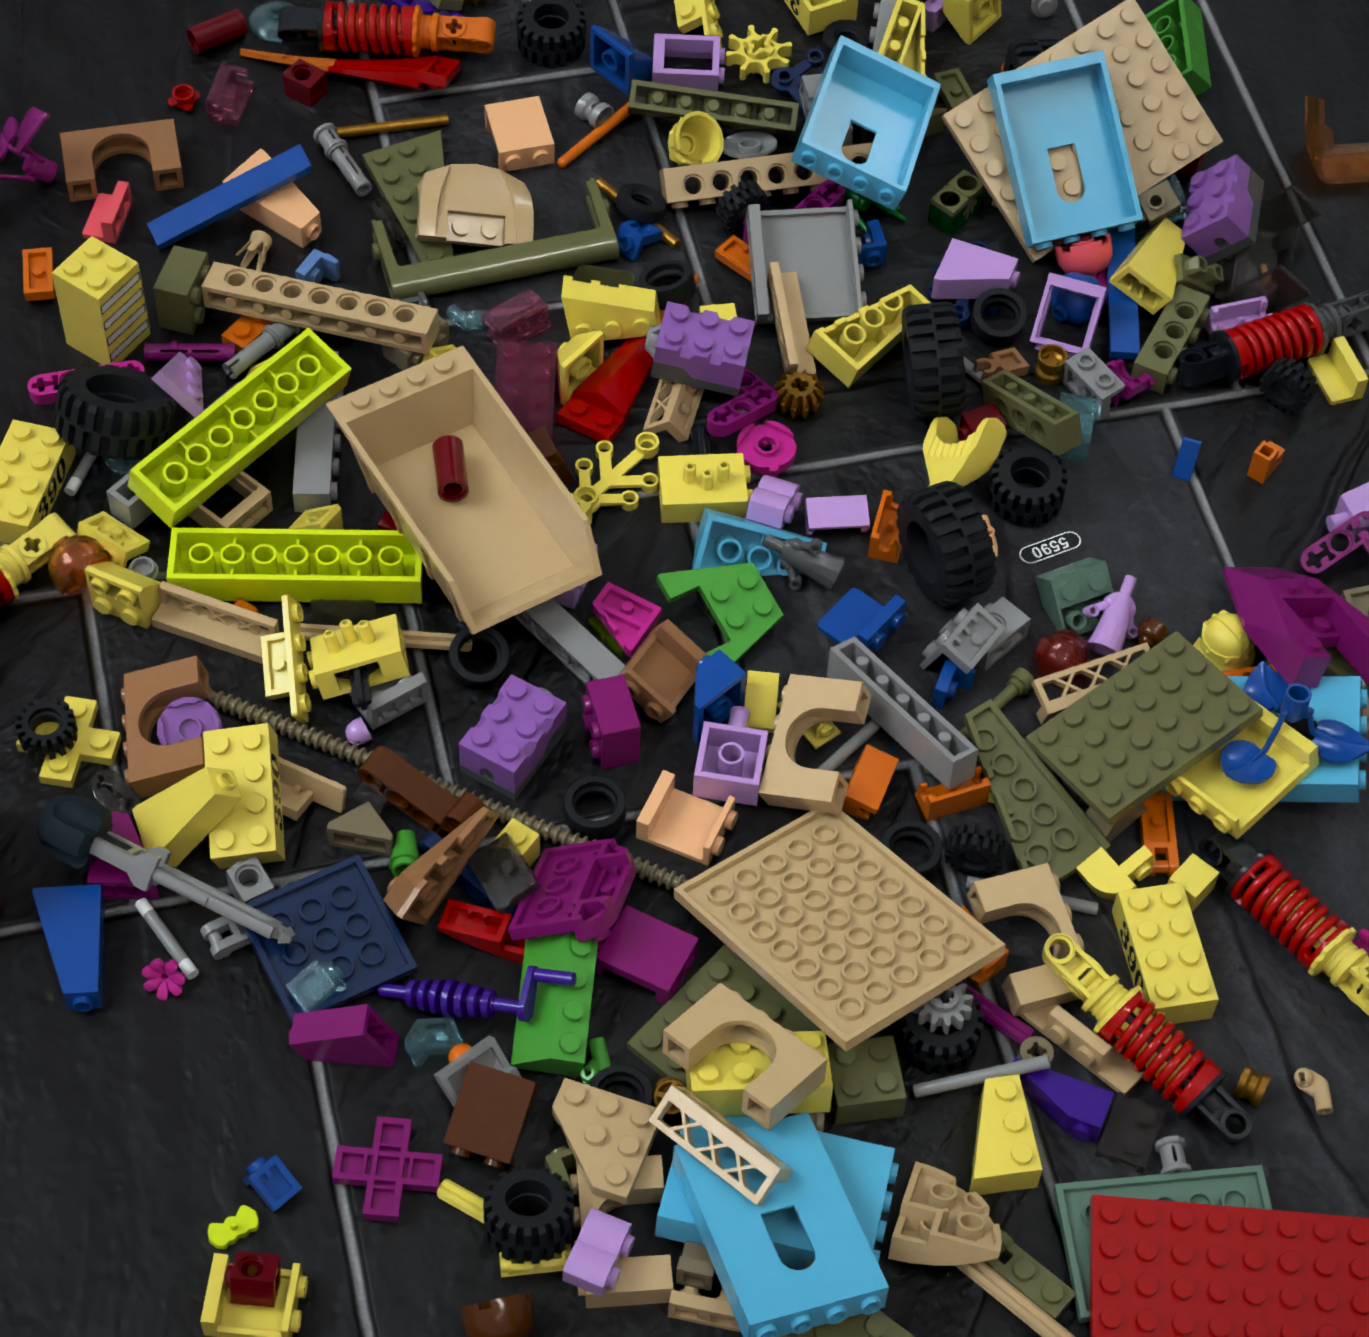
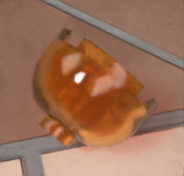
[48,535,113,595]

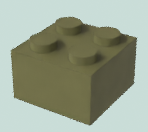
[153,245,211,335]
[827,1036,907,1125]

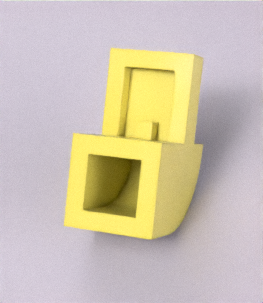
[1076,845,1155,902]

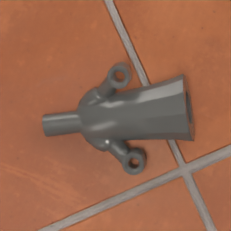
[761,534,845,591]

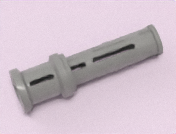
[313,123,372,196]
[222,322,303,379]

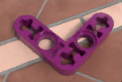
[706,368,778,437]
[1299,511,1369,574]

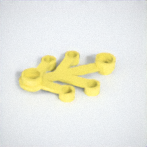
[573,432,659,513]

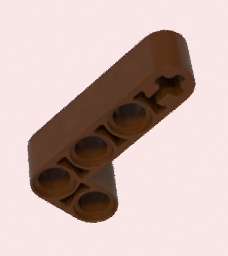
[357,746,486,838]

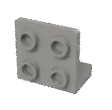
[919,603,1005,674]
[347,672,428,730]

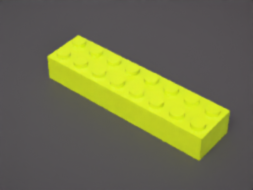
[127,327,352,529]
[166,527,424,604]

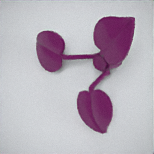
[0,107,57,184]

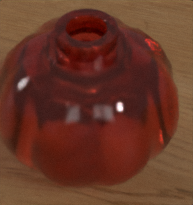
[1032,629,1089,687]

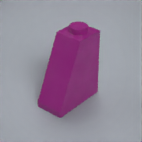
[87,811,159,900]
[289,1004,399,1067]

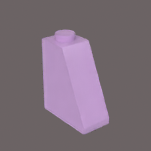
[931,238,1021,299]

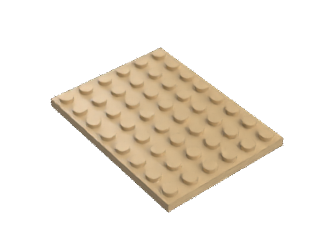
[941,0,1223,263]
[674,811,1005,1052]

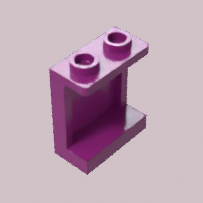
[595,905,699,1006]

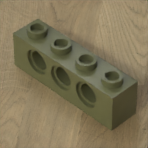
[1131,284,1210,394]
[981,369,1083,456]

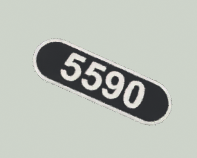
[1019,531,1081,564]

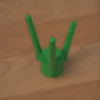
[844,188,907,233]

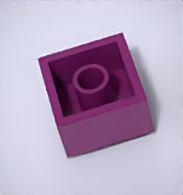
[581,674,641,770]

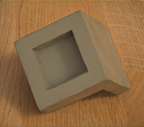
[676,1242,716,1291]

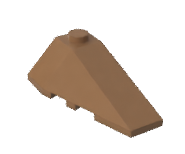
[383,806,500,926]

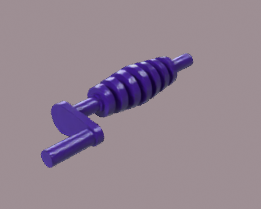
[378,965,577,1022]

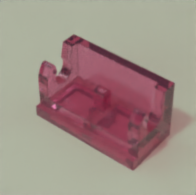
[206,62,254,126]
[481,289,551,352]

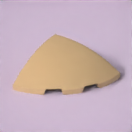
[888,1162,1002,1266]

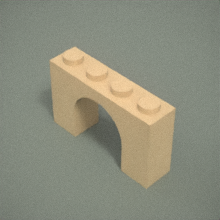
[758,674,872,815]
[967,863,1088,1016]
[662,983,827,1131]
[570,1155,673,1309]

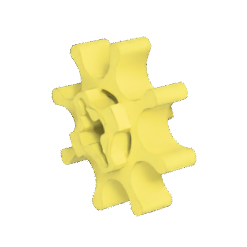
[725,25,792,83]

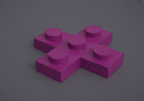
[332,1116,443,1223]

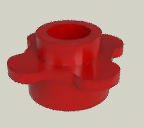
[168,84,200,112]

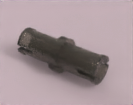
[369,198,407,249]

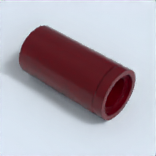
[186,8,248,54]
[432,435,469,502]

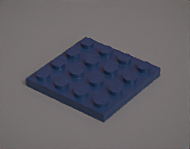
[242,854,418,1025]

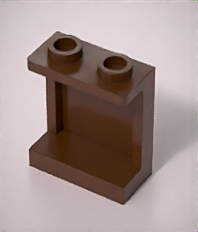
[443,1061,541,1169]

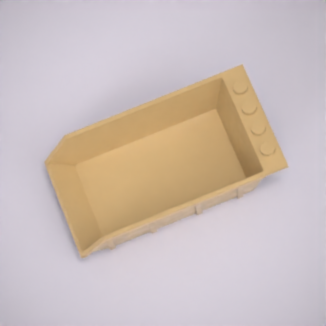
[326,345,603,634]

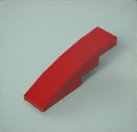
[437,899,526,965]

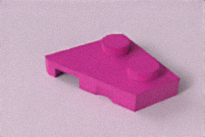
[592,582,662,657]

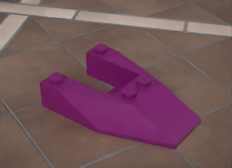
[1222,567,1369,688]

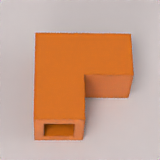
[1247,440,1285,484]

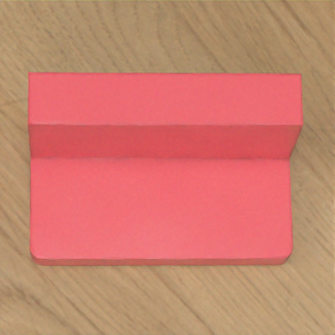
[82,181,133,244]

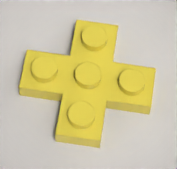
[16,696,121,788]

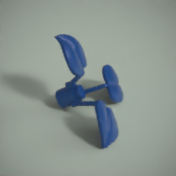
[1220,661,1369,784]

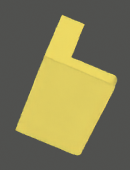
[1307,336,1369,405]

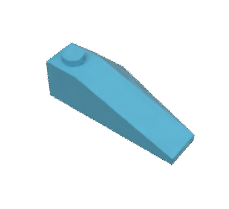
[692,508,827,576]

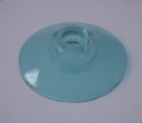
[249,1,295,42]

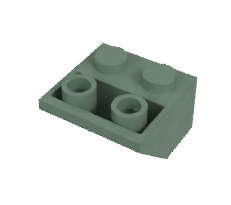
[1035,557,1114,640]

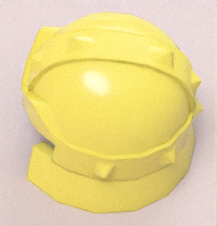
[667,111,724,166]
[1193,610,1256,671]

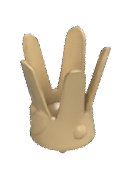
[236,230,272,271]

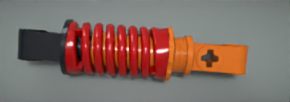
[277,0,496,57]

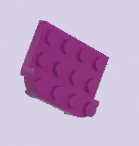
[508,839,636,942]

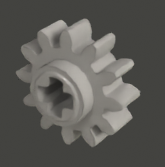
[911,983,973,1034]

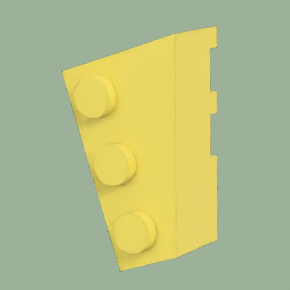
[877,0,926,76]
[561,275,661,341]
[969,1074,1043,1195]

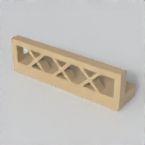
[767,261,816,375]
[643,379,704,442]
[151,581,280,664]
[1031,642,1150,725]
[648,1085,794,1206]

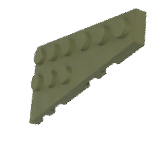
[964,699,1111,882]

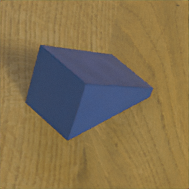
[1172,436,1202,482]

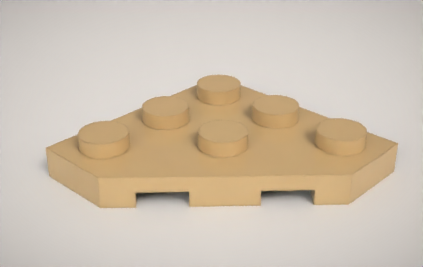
[552,1078,663,1205]

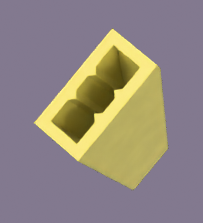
[1109,217,1185,315]
[132,767,242,867]

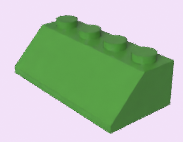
[1145,0,1212,96]
[510,932,598,1078]

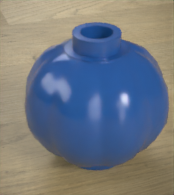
[1051,272,1101,325]

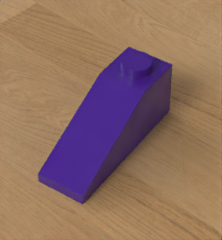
[1013,1057,1114,1143]

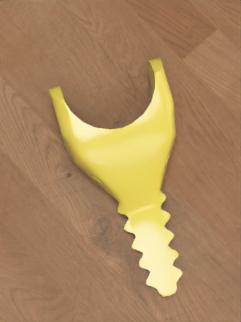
[923,417,1007,487]

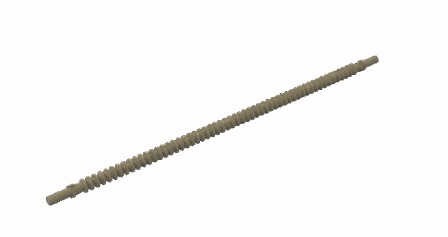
[204,686,688,890]

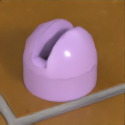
[345,717,372,745]

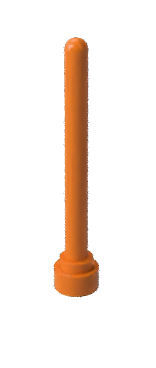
[557,102,631,168]

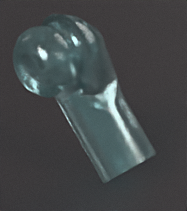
[446,304,491,331]

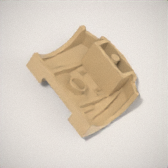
[415,164,534,248]

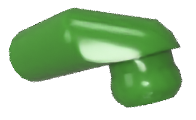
[580,1037,611,1085]

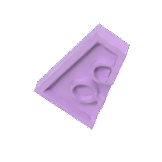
[151,351,204,417]

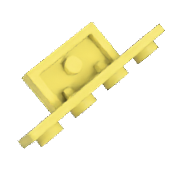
[674,0,723,48]
[261,594,311,724]

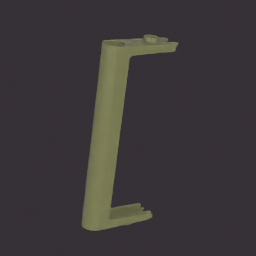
[371,177,619,300]

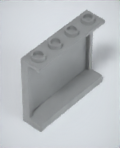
[746,199,867,325]

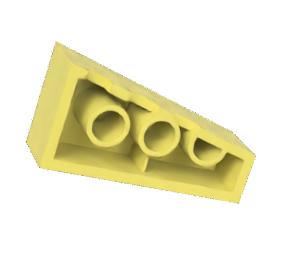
[805,284,931,388]

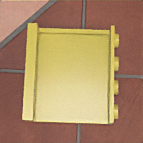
[1165,701,1319,840]

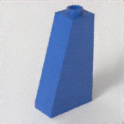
[32,884,105,1012]

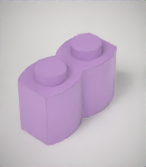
[745,474,803,529]
[562,1208,635,1297]

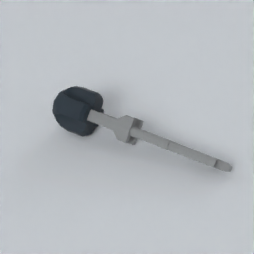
[36,794,296,943]

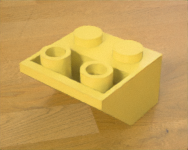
[84,561,161,629]

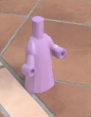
[1083,575,1138,656]

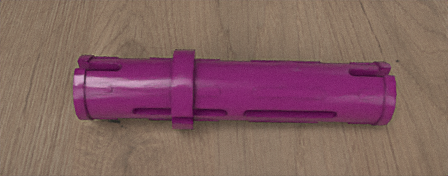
[144,340,236,362]

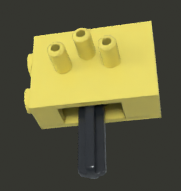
[657,425,753,523]
[306,614,410,711]

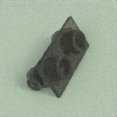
[311,599,377,626]

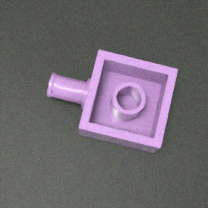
[693,706,768,806]

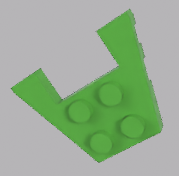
[656,563,784,663]

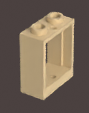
[188,471,273,528]

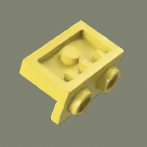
[74,511,150,568]

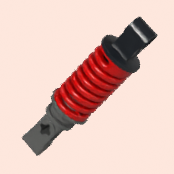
[1179,290,1369,388]

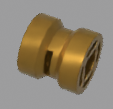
[1034,344,1068,386]

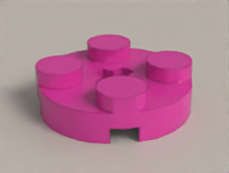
[736,421,797,477]

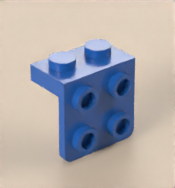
[818,588,906,653]

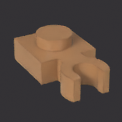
[973,347,1030,380]

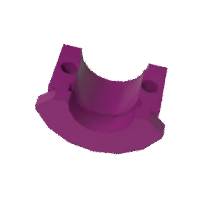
[1106,359,1155,407]

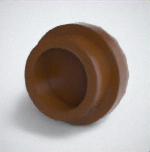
[1137,617,1169,648]

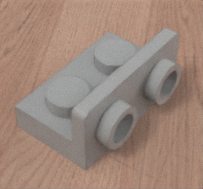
[1063,348,1125,421]

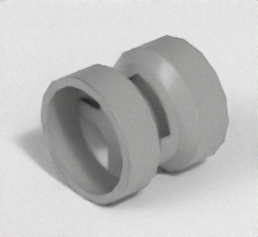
[575,92,614,129]

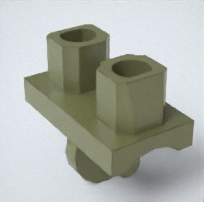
[1174,253,1224,296]

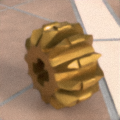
[774,369,824,419]

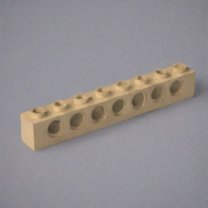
[659,143,872,209]
[201,261,440,355]

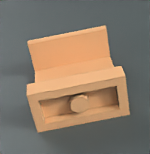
[484,96,555,172]
[636,770,738,866]

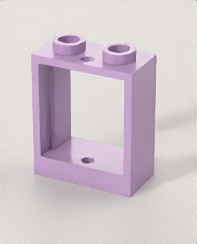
[652,33,725,91]
[1030,272,1108,358]

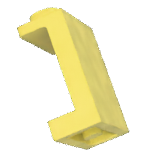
[200,1253,308,1337]

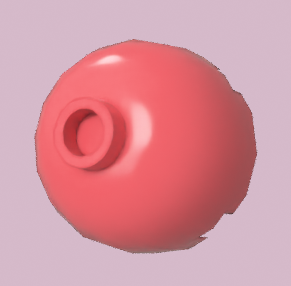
[1054,233,1113,279]

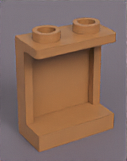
[618,619,707,723]

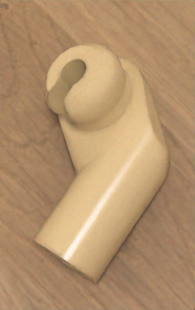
[1294,1067,1334,1115]

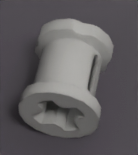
[1154,1135,1192,1174]

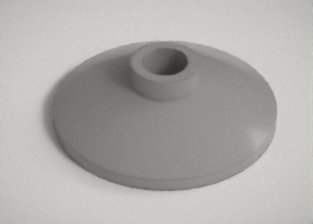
[723,131,777,159]

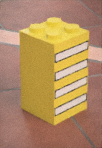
[52,236,151,365]

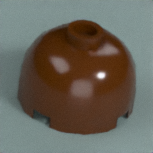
[459,1292,535,1337]

